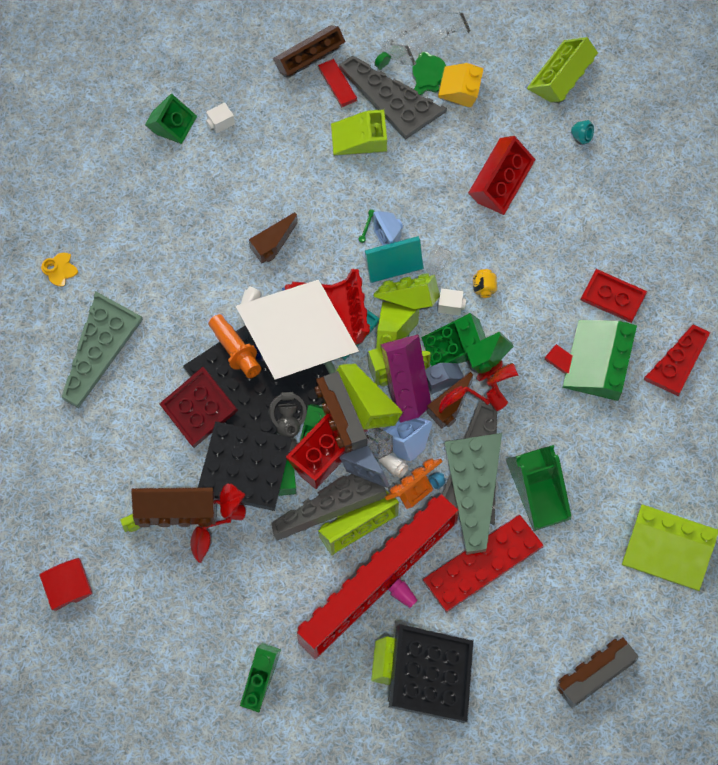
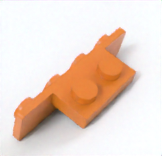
[385,458,443,509]

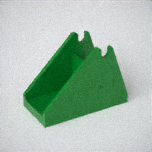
[506,445,572,531]

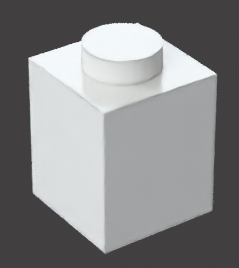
[206,103,235,134]
[438,288,466,316]

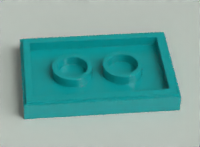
[365,236,424,283]

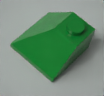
[145,94,197,144]
[465,332,514,374]

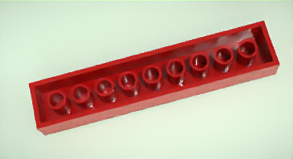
[297,494,459,660]

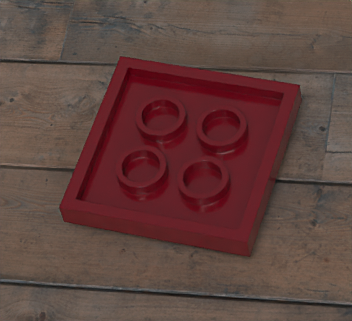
[159,367,239,448]

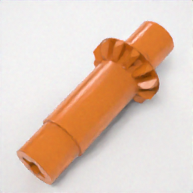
[208,314,261,378]

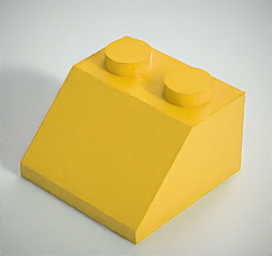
[438,63,484,107]

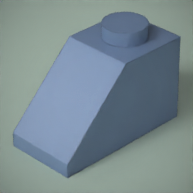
[425,363,464,395]

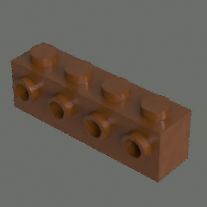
[273,25,346,76]

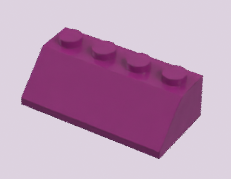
[381,334,431,423]

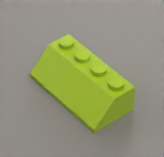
[527,37,598,102]
[318,491,399,556]

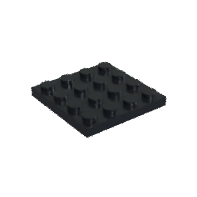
[198,421,292,511]
[388,624,474,723]

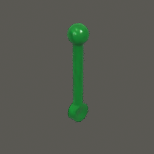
[358,209,375,243]

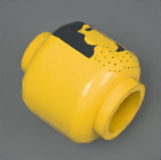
[473,269,497,298]

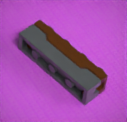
[314,371,367,454]
[557,637,639,709]

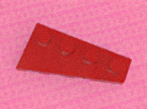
[644,324,711,396]

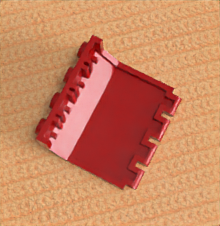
[285,269,370,345]

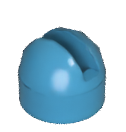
[429,472,446,490]

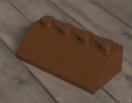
[131,488,216,528]

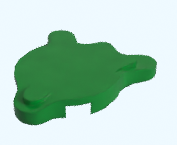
[412,51,446,95]

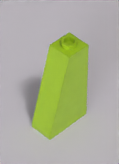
[376,302,420,348]
[336,364,403,430]

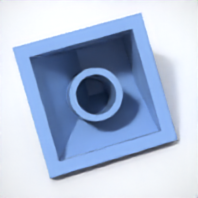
[373,211,403,246]
[378,417,432,461]

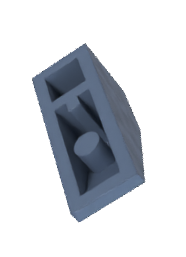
[340,446,389,488]

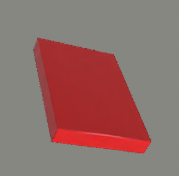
[580,269,647,323]

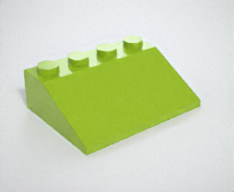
[622,504,718,591]

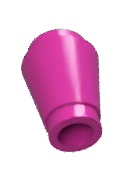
[388,578,418,609]

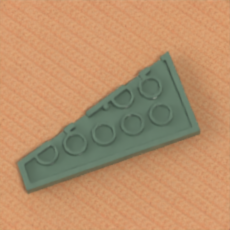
[62,291,143,409]
[444,433,502,555]

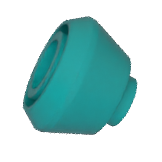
[571,120,594,145]

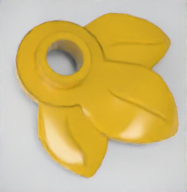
[41,253,78,287]

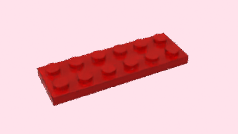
[423,515,544,613]

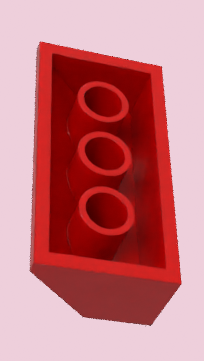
[468,136,536,215]
[286,414,368,489]

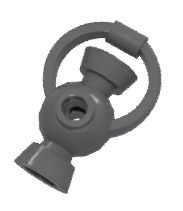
[269,392,307,450]

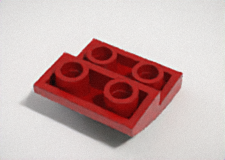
[39,558,93,611]

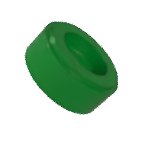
[374,52,391,70]

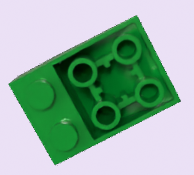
[421,313,486,366]

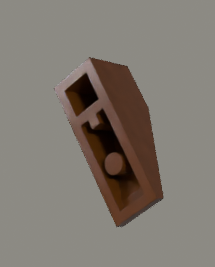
[249,212,298,263]
[427,372,473,429]

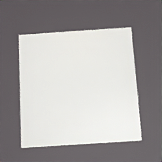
[236,280,359,379]

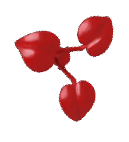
[439,360,518,413]
[190,484,246,563]

